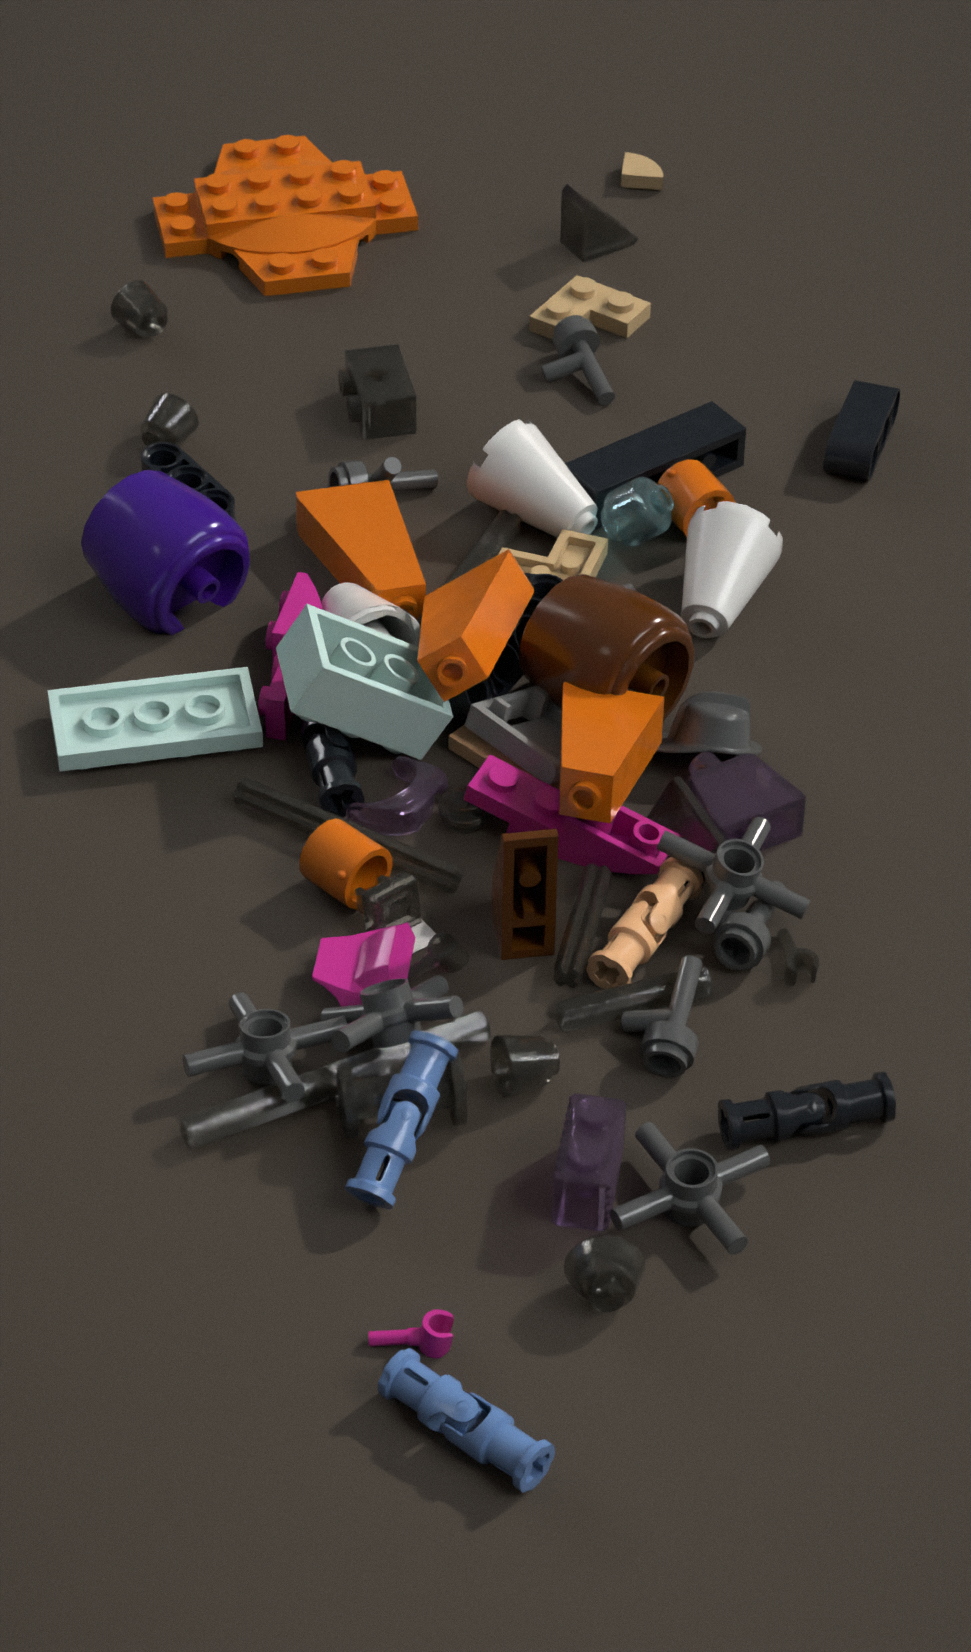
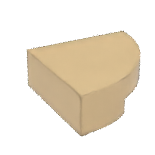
[621,152,663,190]

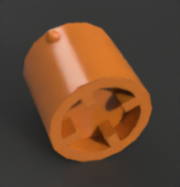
[655,459,736,537]
[299,818,393,910]

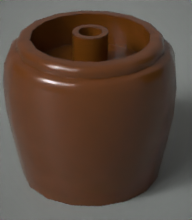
[519,574,695,721]

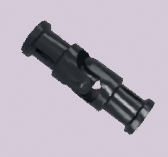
[297,716,365,819]
[718,1071,896,1150]

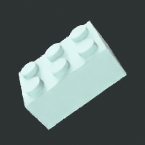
[276,604,453,760]

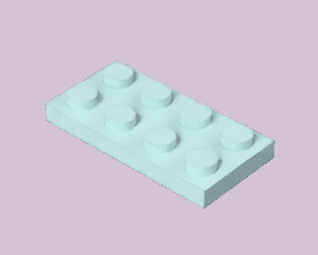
[47,667,263,772]

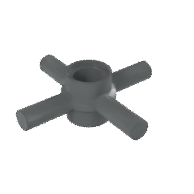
[656,817,811,934]
[320,975,464,1052]
[182,992,348,1102]
[610,1122,770,1255]

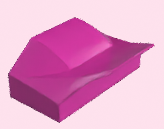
[312,922,416,1006]

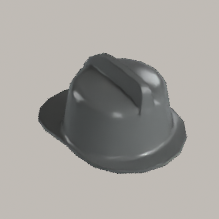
[656,691,763,755]

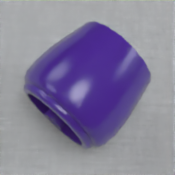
[81,470,250,635]

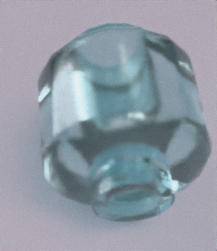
[601,476,674,547]

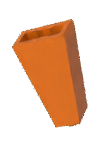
[296,480,426,623]
[417,549,534,702]
[559,682,664,824]

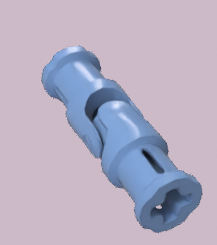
[345,1030,458,1209]
[378,1348,555,1493]

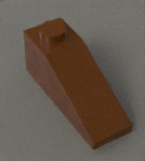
[492,829,559,960]

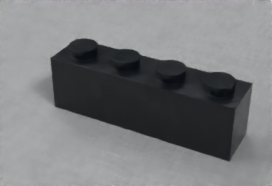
[565,401,746,530]

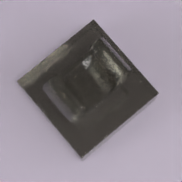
[355,871,422,932]

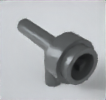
[541,315,615,405]
[328,457,438,491]
[701,881,786,970]
[622,955,703,1078]

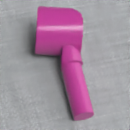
[368,1309,454,1359]

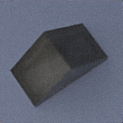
[560,184,639,263]

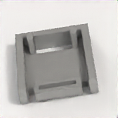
[465,686,561,784]

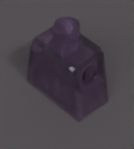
[686,752,806,853]

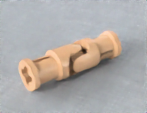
[586,857,704,993]

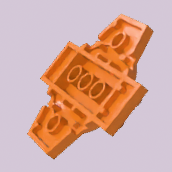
[153,135,418,296]

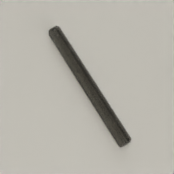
[180,1011,491,1149]

